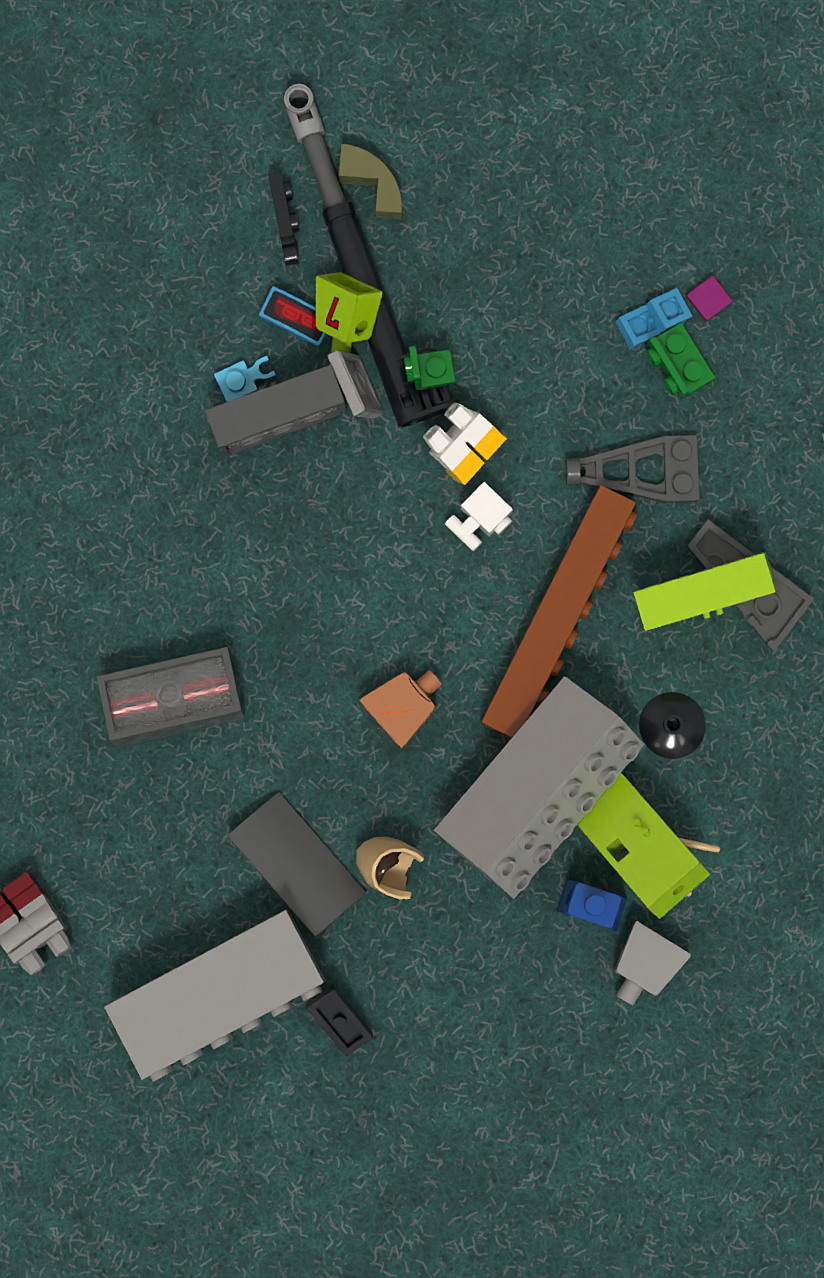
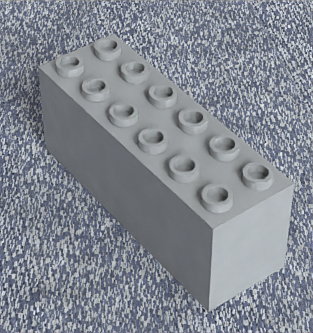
[434,676,645,899]
[104,910,326,1082]

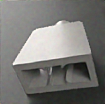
[614,921,691,1006]

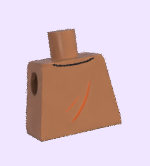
[359,670,442,750]

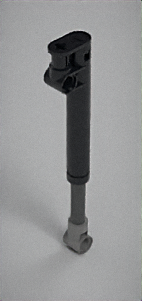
[284,84,460,428]

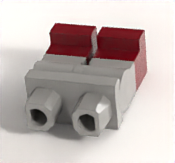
[0,872,73,975]

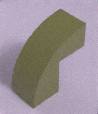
[339,144,402,220]

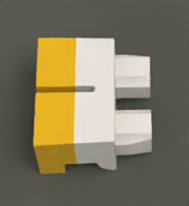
[423,402,507,485]

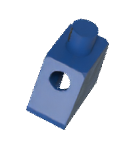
[557,880,627,932]

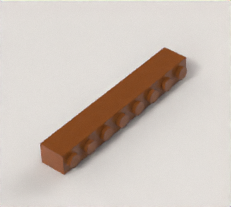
[481,485,638,739]

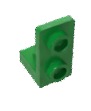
[404,345,455,390]

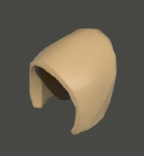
[356,836,424,899]

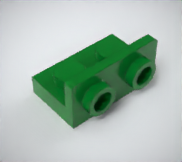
[646,323,715,400]

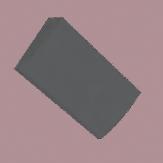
[227,792,366,937]

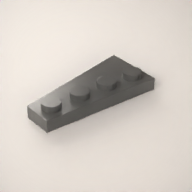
[688,520,814,652]

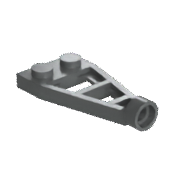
[565,435,700,503]

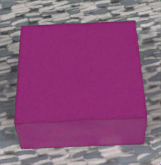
[686,276,733,322]

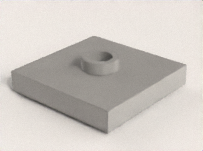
[327,350,384,419]

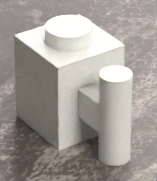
[445,482,513,551]

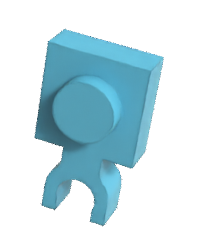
[214,356,276,402]

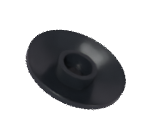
[639,692,706,759]

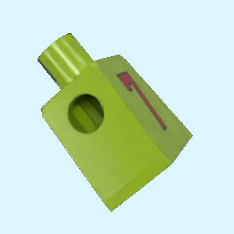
[316,272,382,353]

